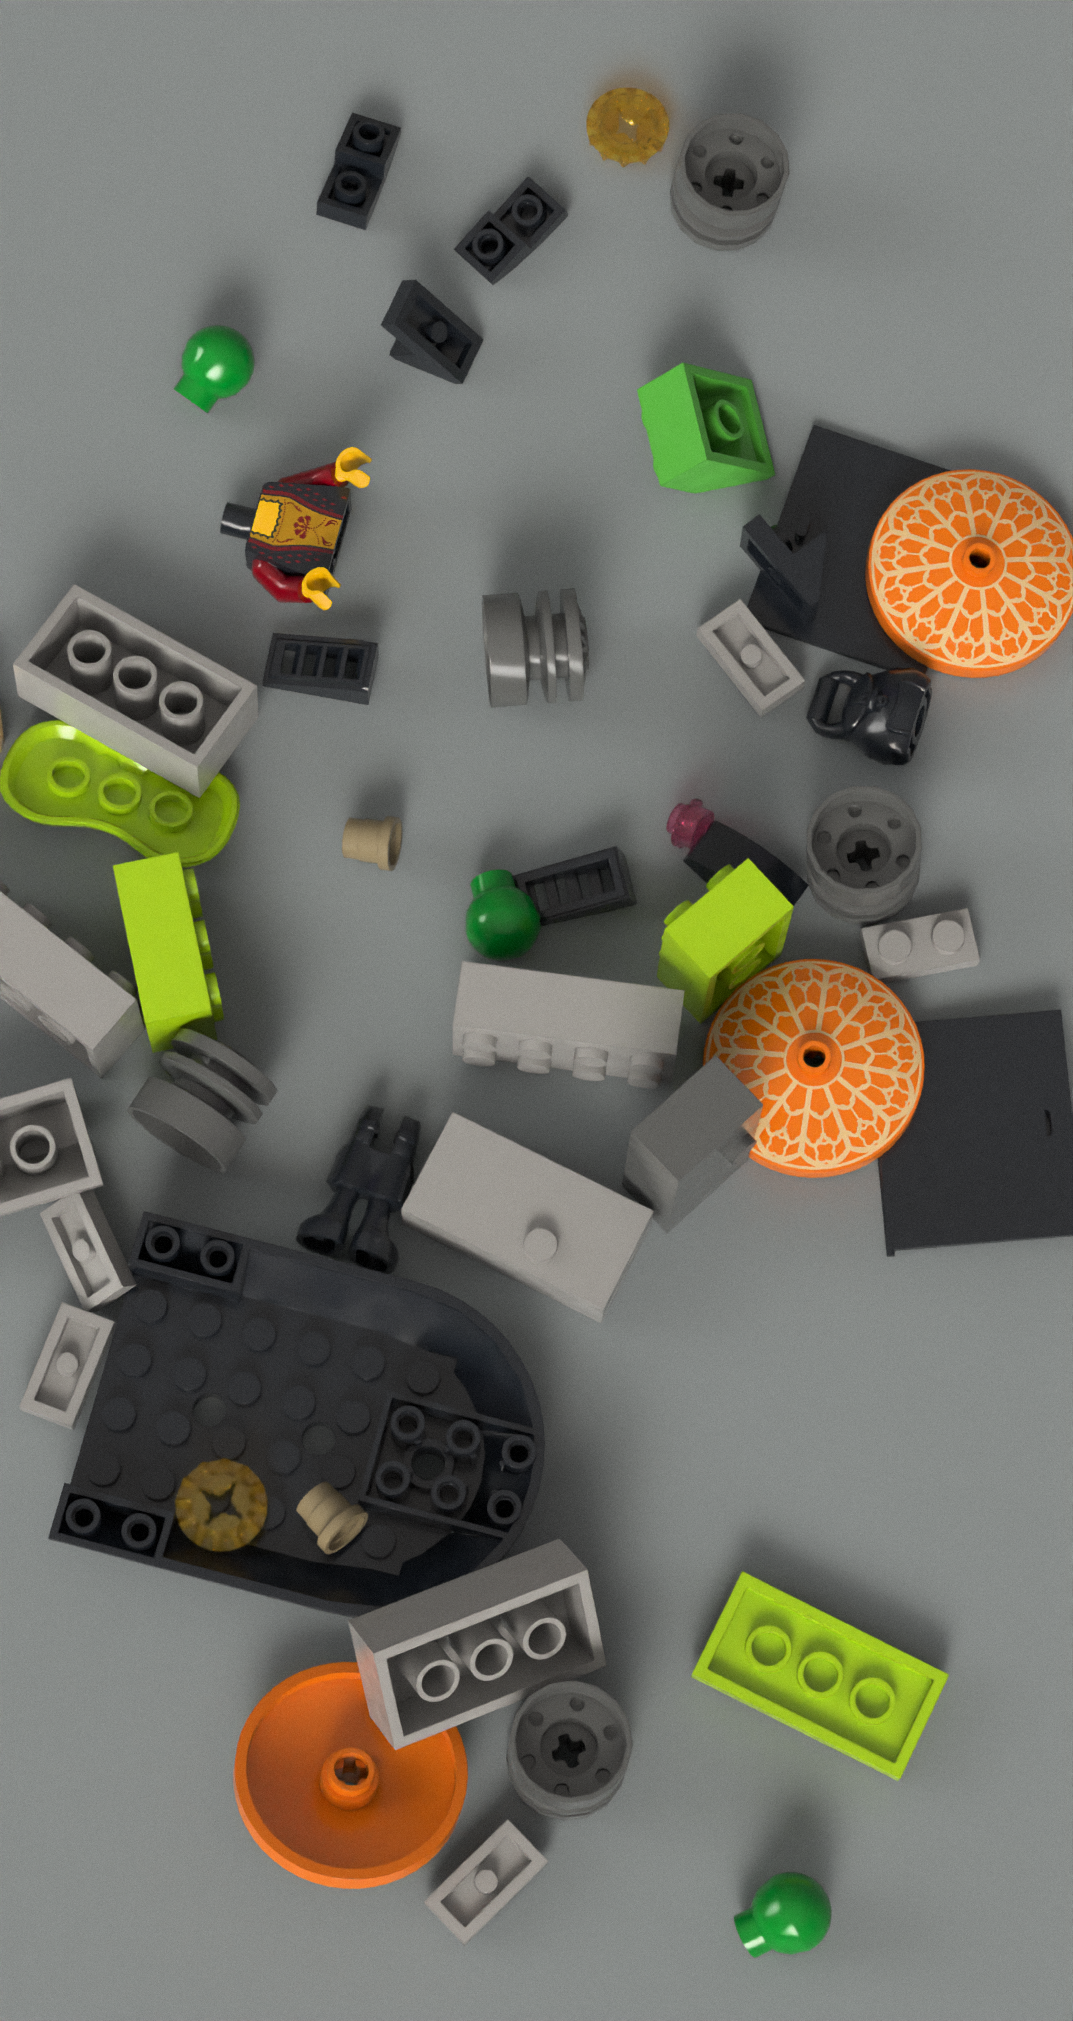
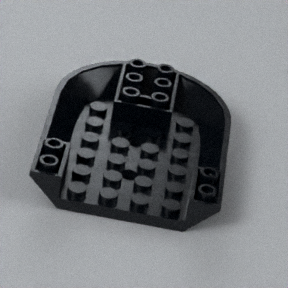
[48,1211,545,1618]

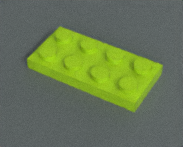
[691,1571,949,1781]

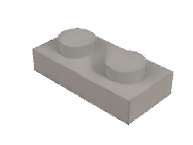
[696,599,805,717]
[859,908,980,983]
[40,1189,137,1312]
[19,1302,116,1430]
[424,1819,548,1946]

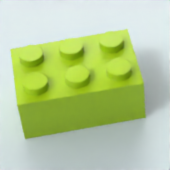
[113,852,225,1053]
[656,858,794,1024]

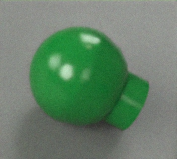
[173,325,255,413]
[465,869,541,961]
[734,1872,832,1958]

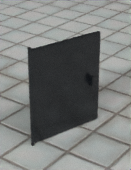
[747,425,951,675]
[878,1009,1073,1257]

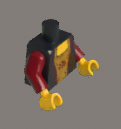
[220,447,372,610]

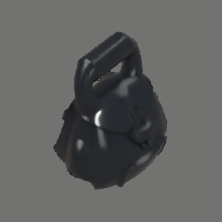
[806,667,932,766]

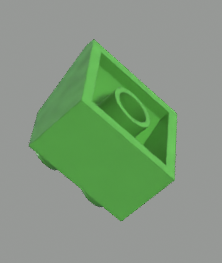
[637,362,775,494]

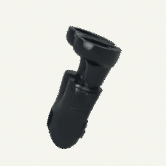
[296,1105,421,1274]

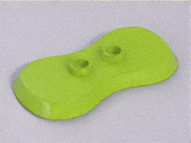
[0,720,240,868]

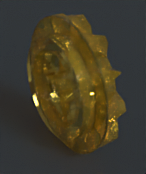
[586,87,669,168]
[175,1458,268,1552]

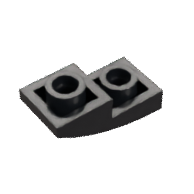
[316,113,401,230]
[454,177,569,285]
[683,820,809,906]

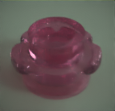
[666,798,714,849]

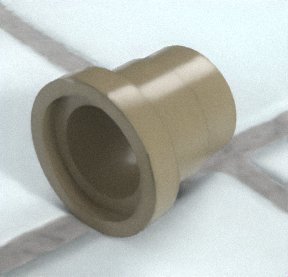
[342,816,402,871]
[296,1481,368,1554]

